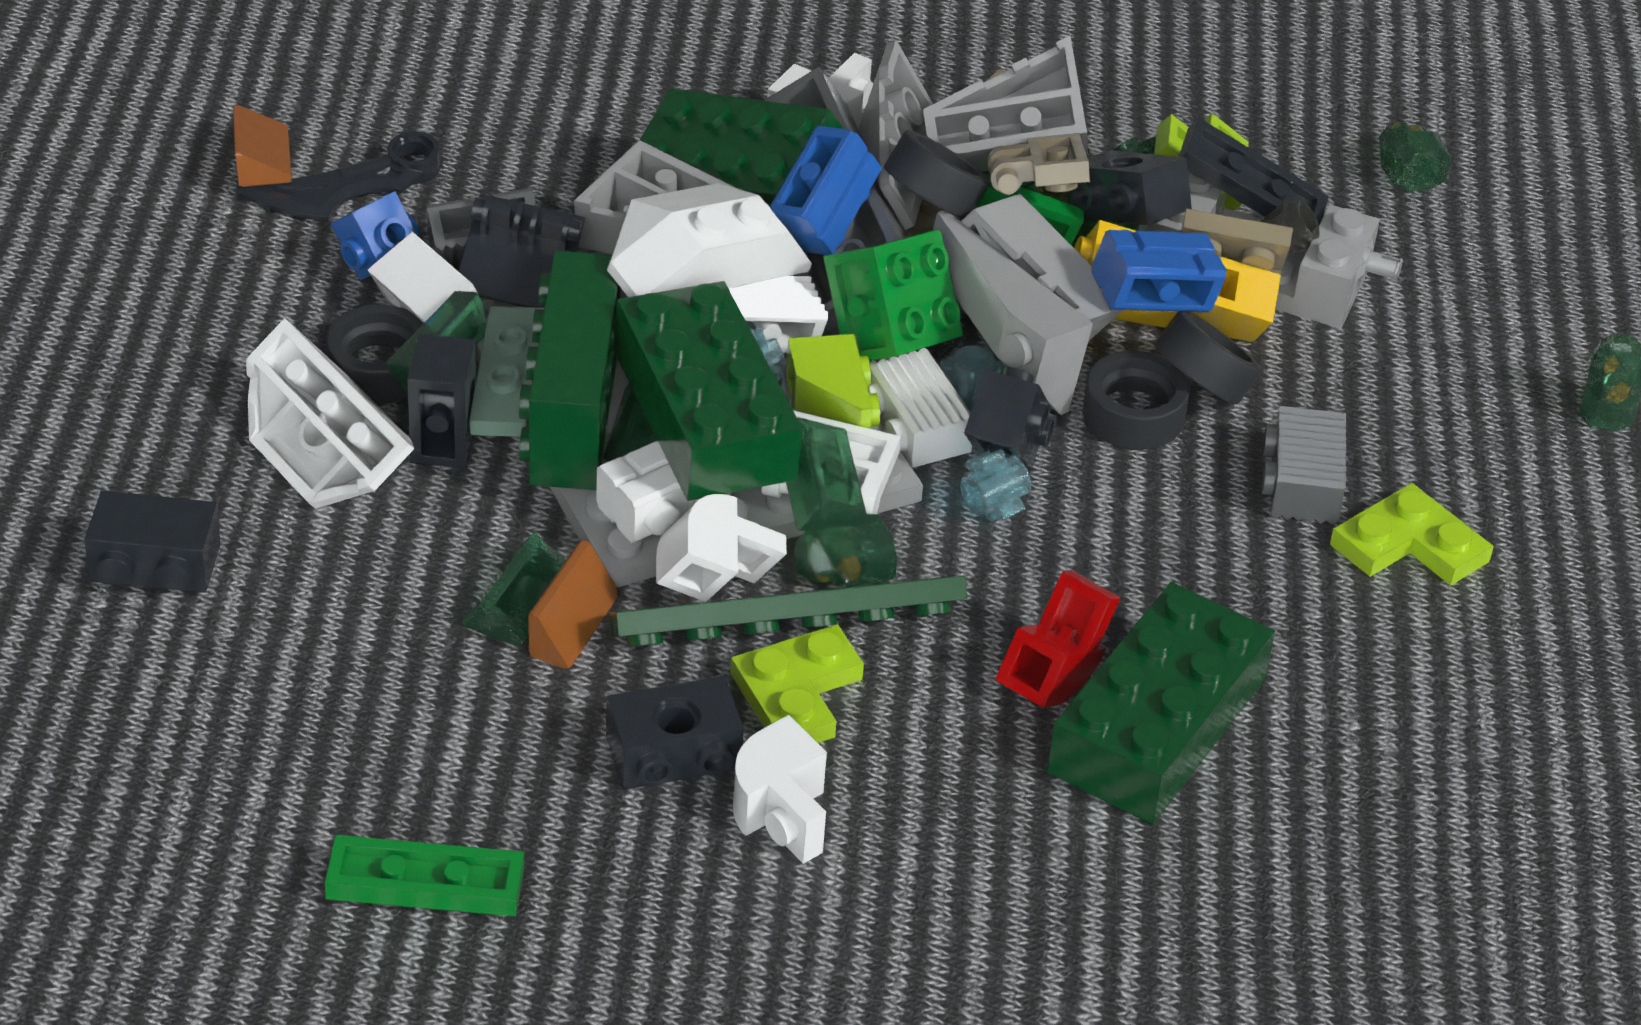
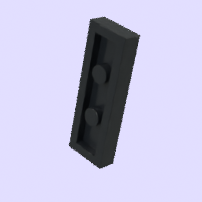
[1179,117,1329,243]

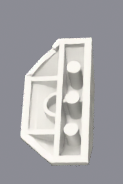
[607,183,812,297]
[246,318,414,509]

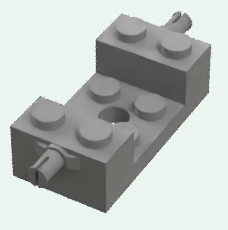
[1147,171,1403,329]

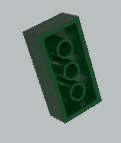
[640,88,844,207]
[519,251,621,490]
[614,281,803,501]
[1047,582,1275,825]

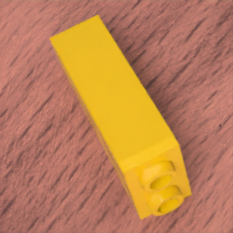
[1074,220,1281,342]

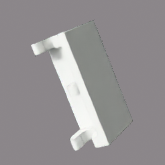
[368,232,483,338]

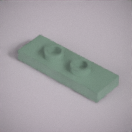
[469,306,545,437]

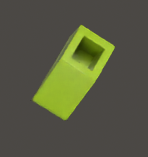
[785,334,880,429]

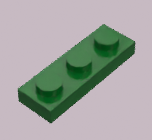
[325,835,524,917]

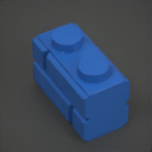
[770,126,882,255]
[1092,230,1226,312]

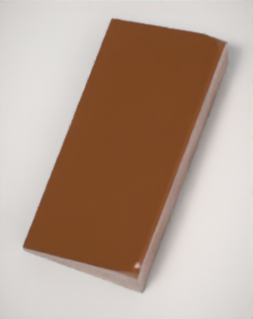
[233,105,292,187]
[528,540,618,669]

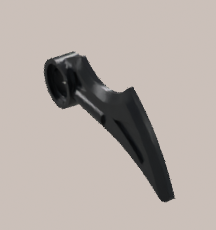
[236,131,440,221]

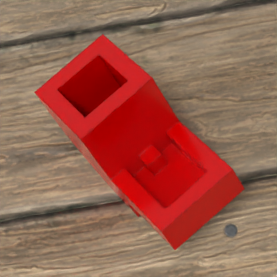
[995,570,1121,708]

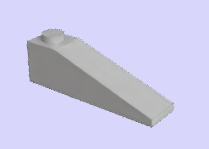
[859,40,933,230]
[933,210,1093,415]

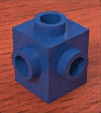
[330,191,419,281]

